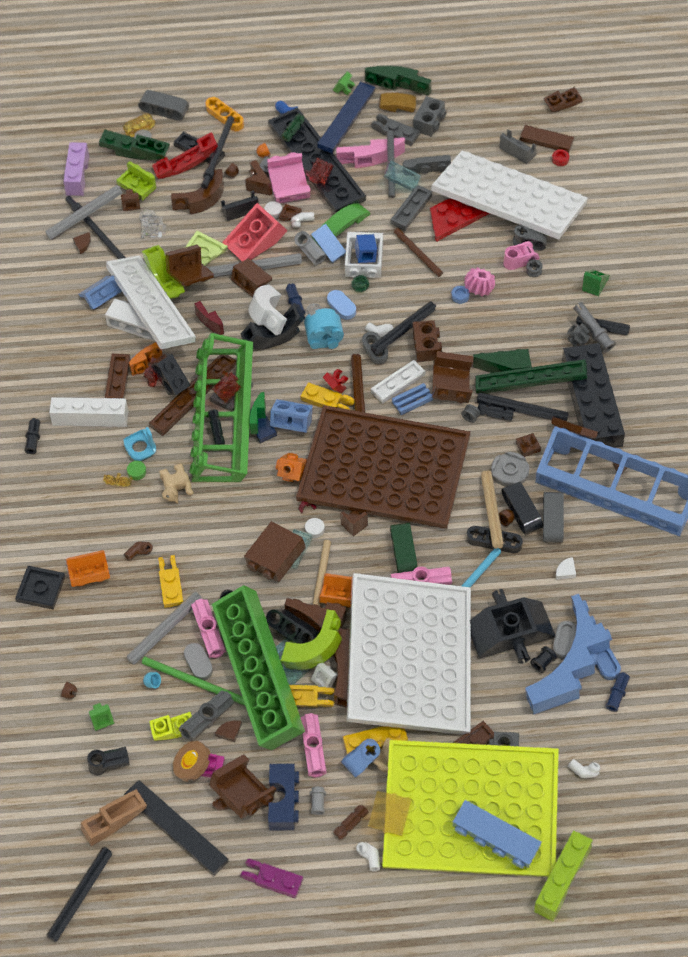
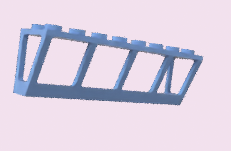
[535,426,688,536]

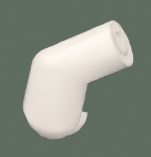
[291,212,314,228]
[365,322,393,338]

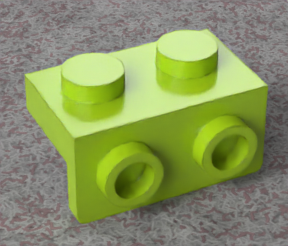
[116,161,156,201]

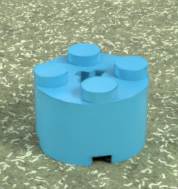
[304,308,344,349]

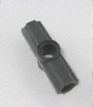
[179,690,234,741]

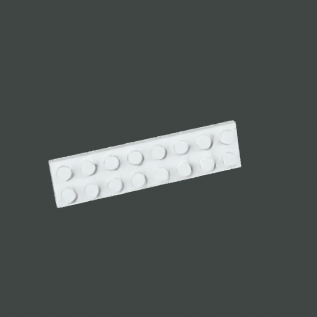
[106,255,196,349]

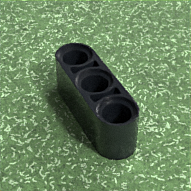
[501,482,543,535]
[266,608,320,644]

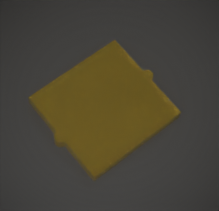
[368,791,411,836]

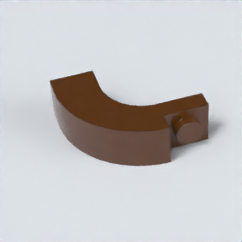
[171,169,224,214]

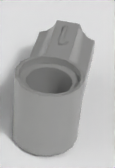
[294,231,327,266]

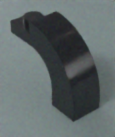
[240,303,305,350]

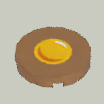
[173,741,210,782]

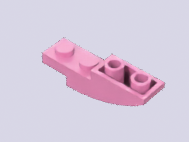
[336,138,405,168]

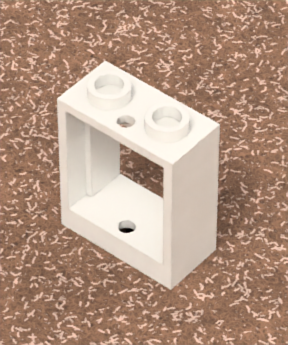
[345,232,383,278]

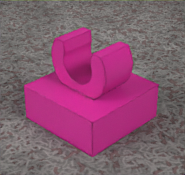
[201,754,225,777]

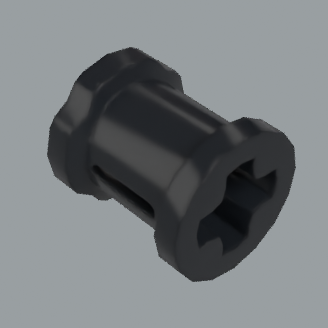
[530,646,557,673]

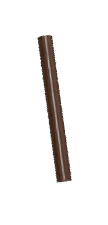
[394,228,443,277]

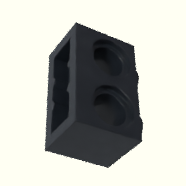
[150,354,191,395]

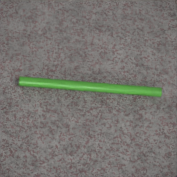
[142,656,245,706]

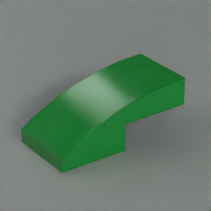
[249,392,266,434]

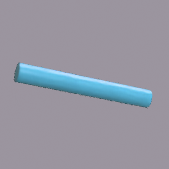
[462,548,501,587]

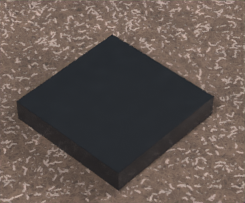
[15,566,66,610]

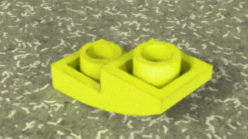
[149,712,192,741]

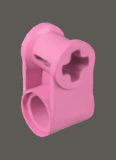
[503,241,539,270]

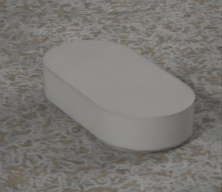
[553,621,577,659]
[184,643,213,680]

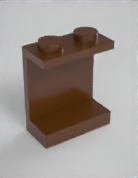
[432,351,473,403]

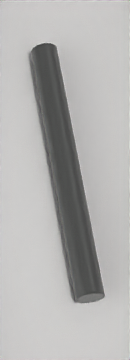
[387,130,395,198]

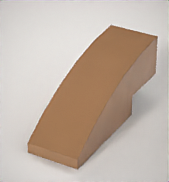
[81,789,147,846]

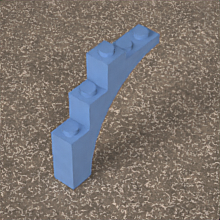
[525,594,612,714]

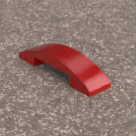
[152,132,218,179]

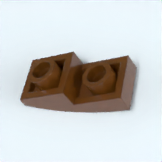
[543,87,583,112]

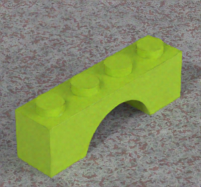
[534,830,593,922]

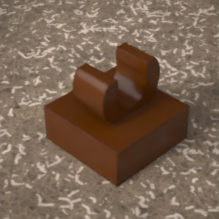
[121,189,141,211]
[516,433,541,457]

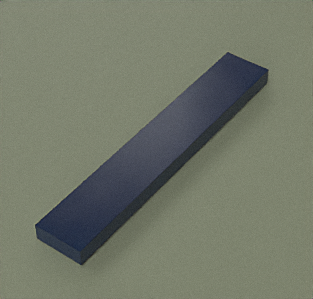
[317,81,376,154]

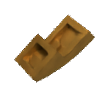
[379,93,416,113]

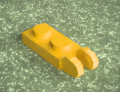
[300,382,354,410]
[158,555,184,608]
[289,685,335,708]

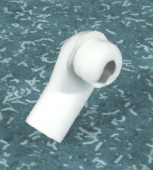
[568,759,600,778]
[356,842,380,871]

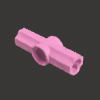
[391,567,452,585]
[191,599,226,658]
[300,713,326,778]

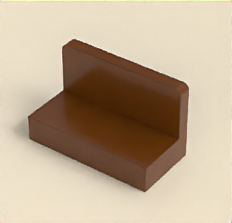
[231,259,272,297]

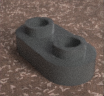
[362,332,388,364]

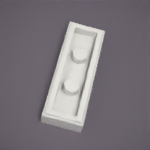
[371,360,426,404]

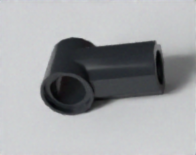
[87,746,130,775]

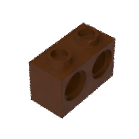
[413,320,442,362]

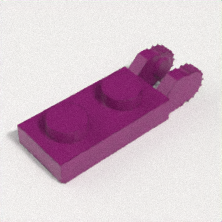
[240,858,303,899]

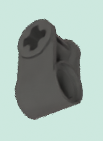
[512,224,548,251]

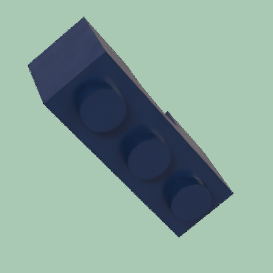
[268,763,299,831]

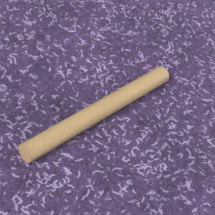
[312,540,331,606]

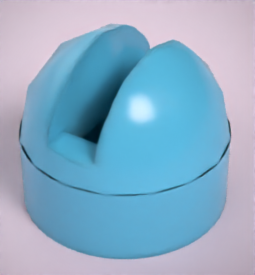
[143,672,161,688]

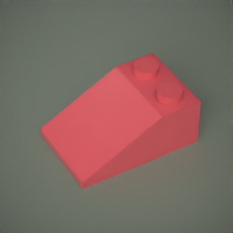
[222,203,288,261]

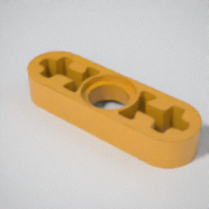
[205,97,244,131]

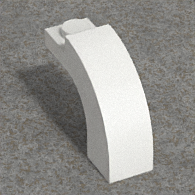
[248,285,287,335]

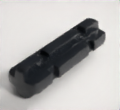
[477,403,514,421]
[208,409,225,445]

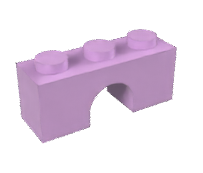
[63,142,89,196]

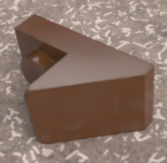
[245,160,272,196]

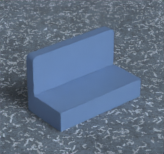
[78,275,122,309]

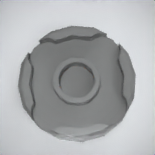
[491,452,530,487]

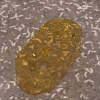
[123,114,155,137]

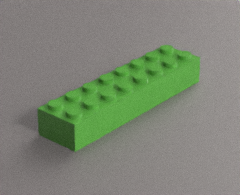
[212,585,305,750]

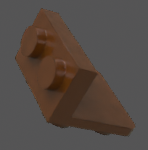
[165,244,214,286]

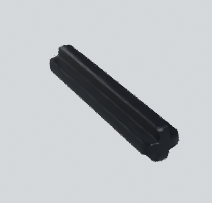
[576,316,630,335]

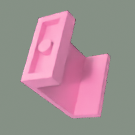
[267,152,310,203]

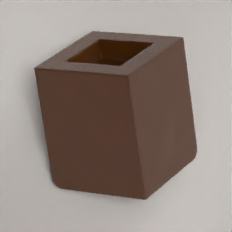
[340,511,368,537]

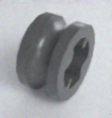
[526,259,543,277]
[461,404,480,423]

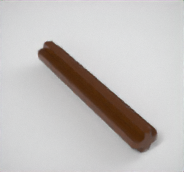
[351,354,365,412]

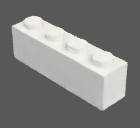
[105,299,156,342]
[49,398,129,427]

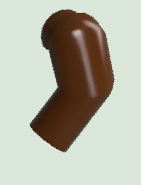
[124,541,153,561]

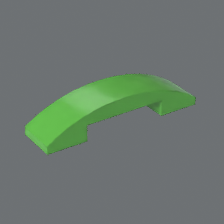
[312,204,370,248]

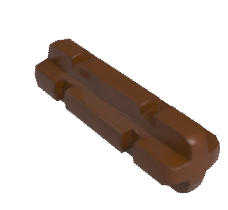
[333,805,368,840]

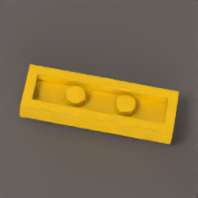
[343,726,408,754]

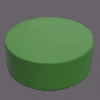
[127,461,146,480]

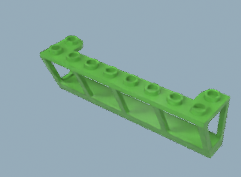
[189,333,253,482]

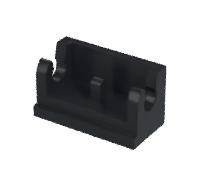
[221,191,259,222]

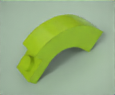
[142,245,185,299]
[281,610,342,670]

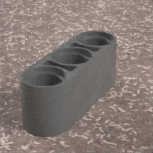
[138,90,189,121]
[543,492,564,543]

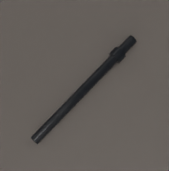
[201,116,234,189]
[65,195,126,259]

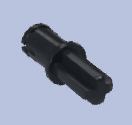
[24,418,41,454]

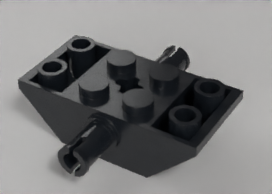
[469,589,556,664]

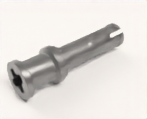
[573,302,616,353]

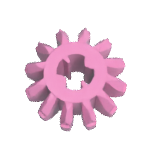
[464,267,495,297]

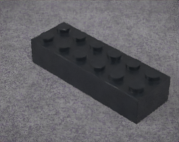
[562,343,625,448]

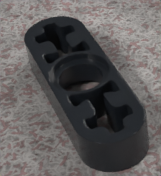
[467,526,523,553]

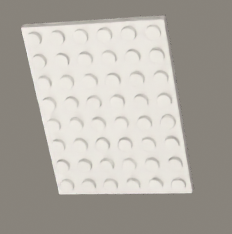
[347,573,471,735]

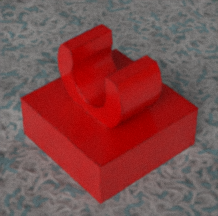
[322,369,348,393]

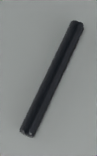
[370,301,436,354]
[477,392,569,421]
[47,847,112,942]

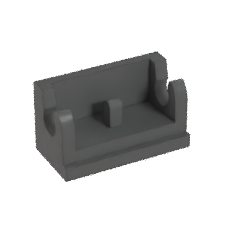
[499,129,537,164]

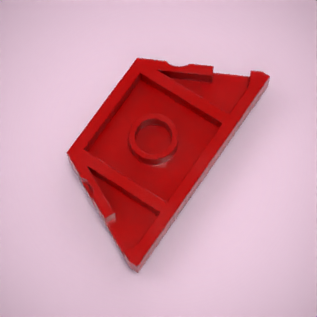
[430,198,490,242]

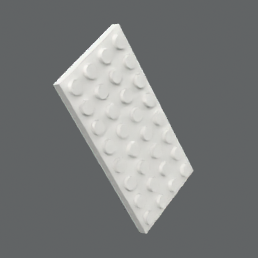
[431,151,588,239]

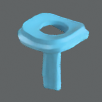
[123,427,156,461]

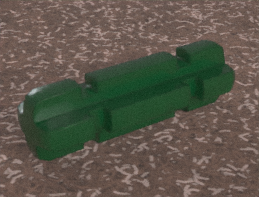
[281,114,305,142]

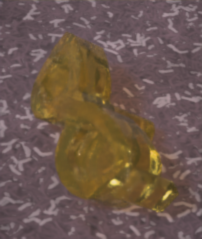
[103,473,133,487]

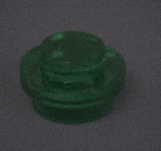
[351,275,369,292]

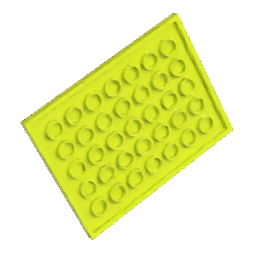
[383,740,559,877]

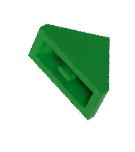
[582,269,610,297]

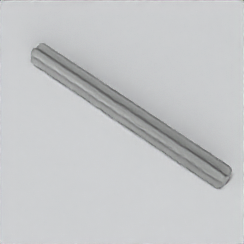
[207,253,302,277]

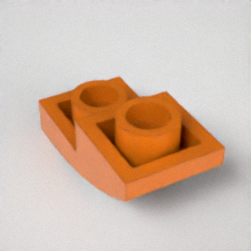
[129,342,163,376]

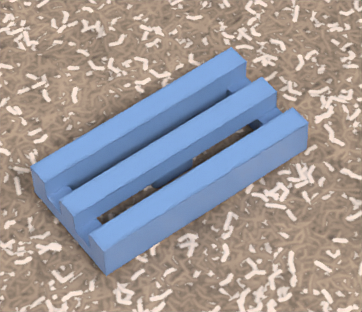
[392,383,433,415]

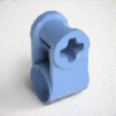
[341,739,380,777]

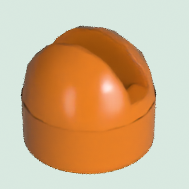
[256,143,271,158]

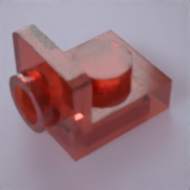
[212,370,241,403]

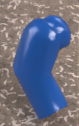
[275,100,298,114]

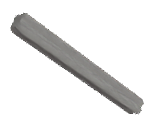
[45,185,122,239]
[127,592,202,664]

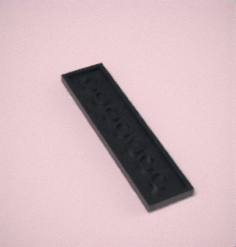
[268,107,366,213]

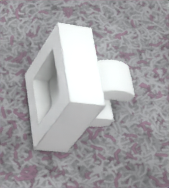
[311,663,338,688]

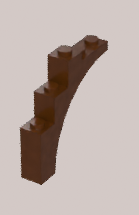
[284,598,350,708]

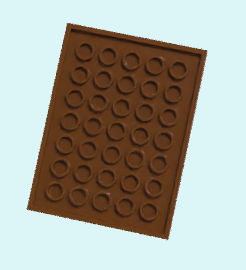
[296,405,471,529]

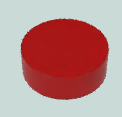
[552,149,570,166]

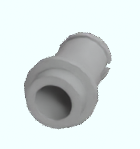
[310,787,326,815]

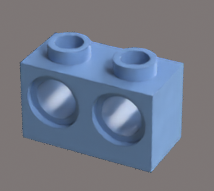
[270,399,313,433]

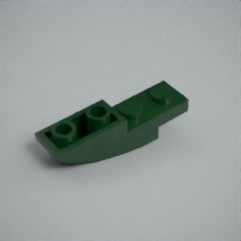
[364,65,432,96]
[99,129,170,160]

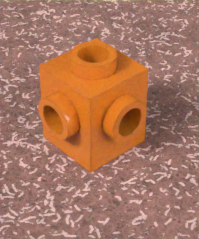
[276,453,307,482]

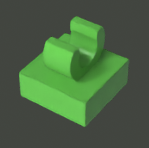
[332,71,355,95]
[88,703,115,731]

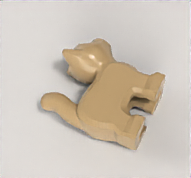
[159,463,194,504]

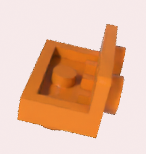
[66,550,110,587]
[320,573,352,608]

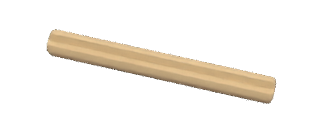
[481,470,503,549]

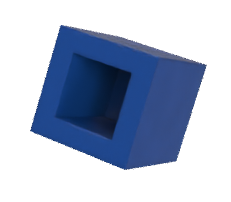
[355,234,377,263]

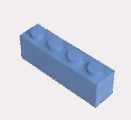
[453,800,541,868]

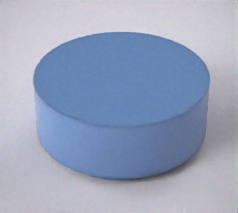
[451,286,469,304]

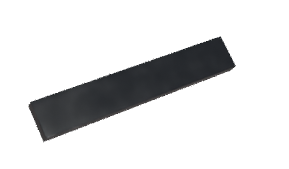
[124,780,229,876]

